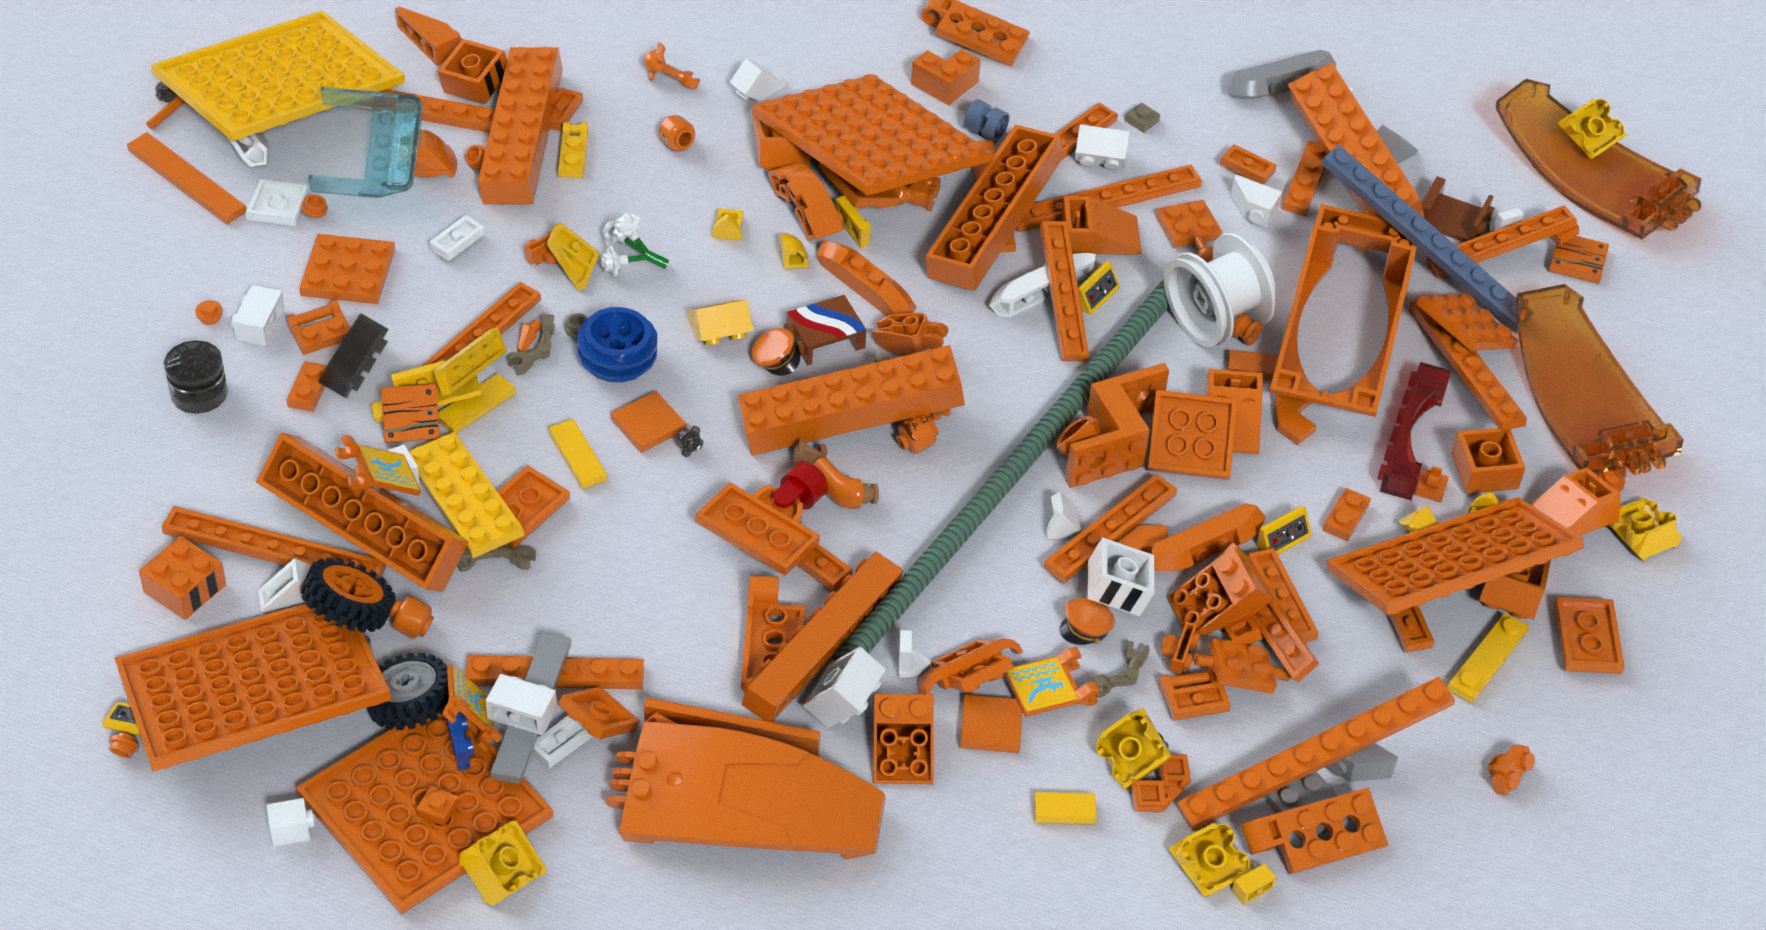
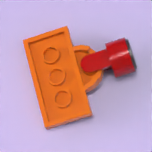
[695,462,828,576]

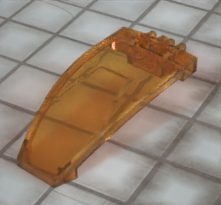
[1496,79,1702,240]
[1516,284,1684,478]

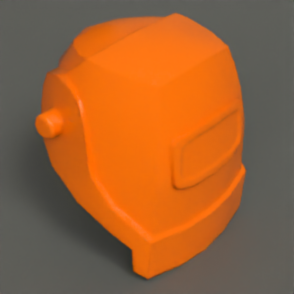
[400,129,457,178]
[1057,416,1102,457]

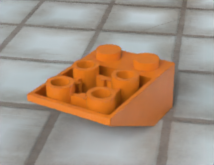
[1061,196,1142,255]
[1205,369,1263,455]
[1531,467,1621,536]
[1167,546,1273,637]
[873,694,934,784]

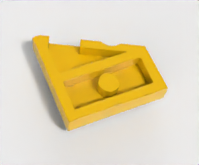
[547,222,600,291]

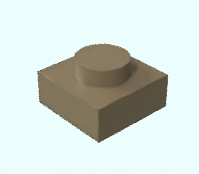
[1125,103,1160,133]

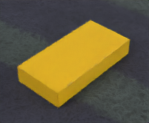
[1034,792,1097,824]

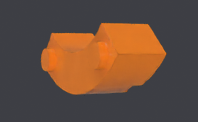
[768,162,843,241]

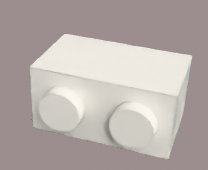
[1075,124,1130,169]
[231,285,285,346]
[486,674,557,736]

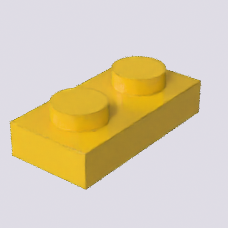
[835,196,872,249]

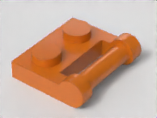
[285,300,354,355]
[1158,668,1231,721]

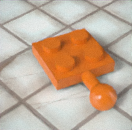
[1156,200,1222,263]

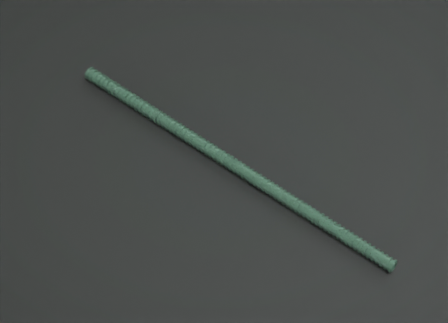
[833,279,1170,661]

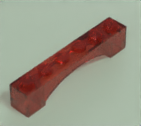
[1377,362,1452,501]

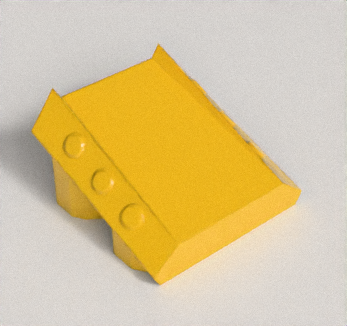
[1557,99,1627,159]
[1609,498,1682,562]
[1096,708,1172,790]
[459,820,547,906]
[1168,823,1253,898]

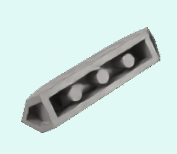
[1228,50,1336,99]

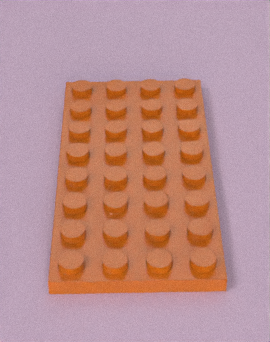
[1326,497,1584,615]

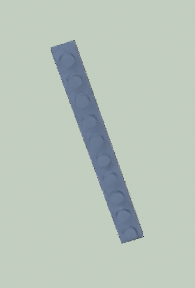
[1321,144,1534,333]

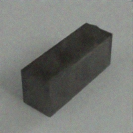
[318,313,389,399]

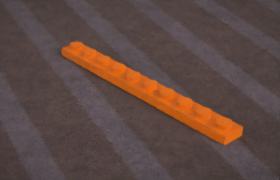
[1178,677,1455,831]

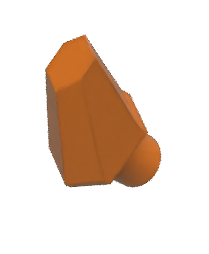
[517,320,542,352]

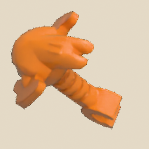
[644,42,700,89]

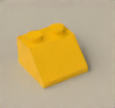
[686,300,753,345]

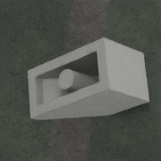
[1377,124,1419,164]
[1326,743,1398,782]

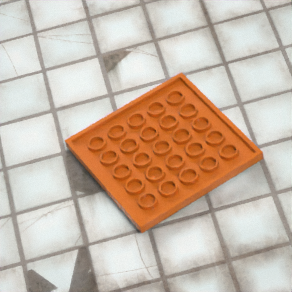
[295,711,554,915]

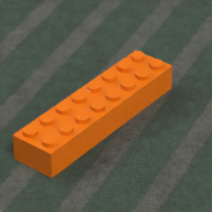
[478,47,563,204]
[1288,62,1425,218]
[925,124,1063,291]
[738,345,965,456]
[256,433,469,592]

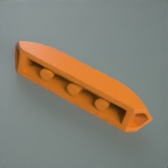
[817,241,917,316]
[1151,503,1265,572]

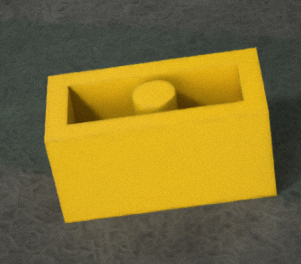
[1232,863,1276,905]

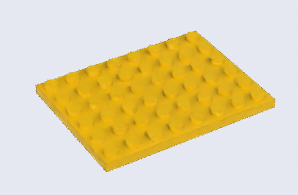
[151,11,405,141]

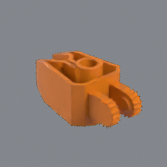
[872,312,949,355]

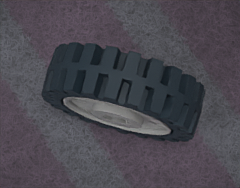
[367,653,449,730]

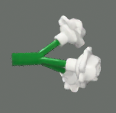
[601,213,669,278]

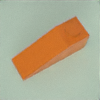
[395,7,462,66]

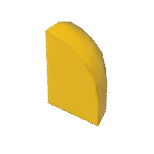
[779,232,809,269]

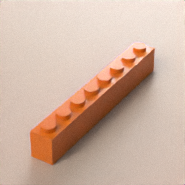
[741,551,904,722]

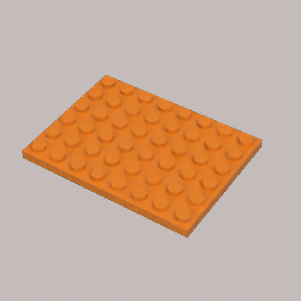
[752,74,992,196]
[114,603,392,772]

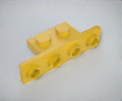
[371,361,482,423]

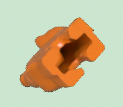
[892,177,941,212]

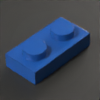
[445,705,474,771]

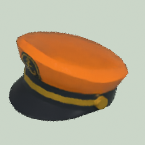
[752,328,800,376]
[1060,598,1115,645]

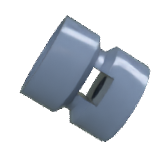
[963,99,1010,142]

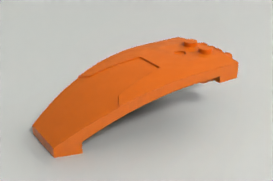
[605,721,886,859]

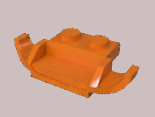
[918,638,1023,694]

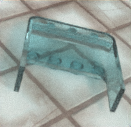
[308,87,423,198]

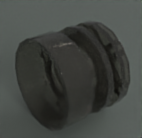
[164,340,228,414]

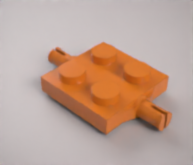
[1194,639,1290,694]

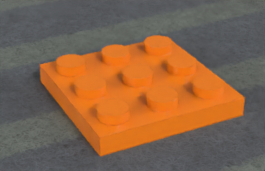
[299,234,395,304]
[1416,293,1519,351]
[1147,390,1238,480]

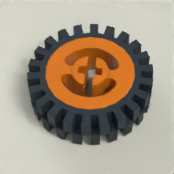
[300,557,396,632]

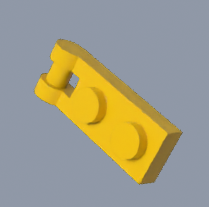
[558,121,589,178]

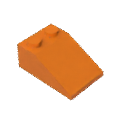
[752,115,810,170]
[1479,560,1551,620]

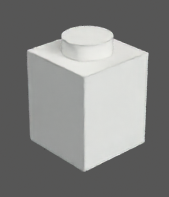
[266,798,315,847]

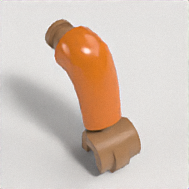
[793,439,879,509]

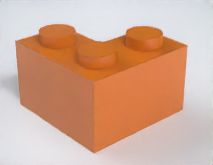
[911,49,981,106]

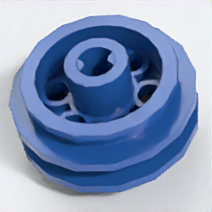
[577,307,657,383]

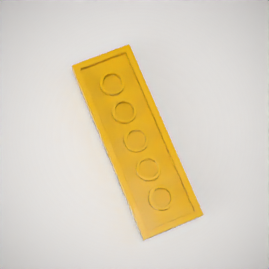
[409,432,525,558]

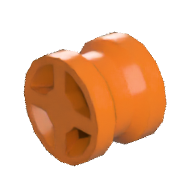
[1232,313,1263,346]

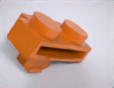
[524,230,558,265]
[1161,621,1201,675]
[1488,744,1535,796]

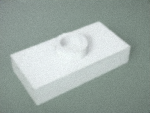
[429,215,485,261]
[532,716,593,769]

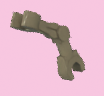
[508,314,555,376]
[457,545,536,572]
[1092,641,1150,698]

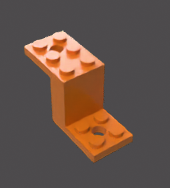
[1065,363,1169,488]

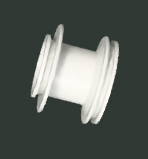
[1164,232,1276,348]

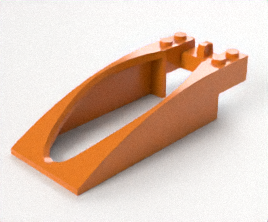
[1269,204,1417,417]

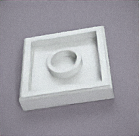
[245,179,310,227]

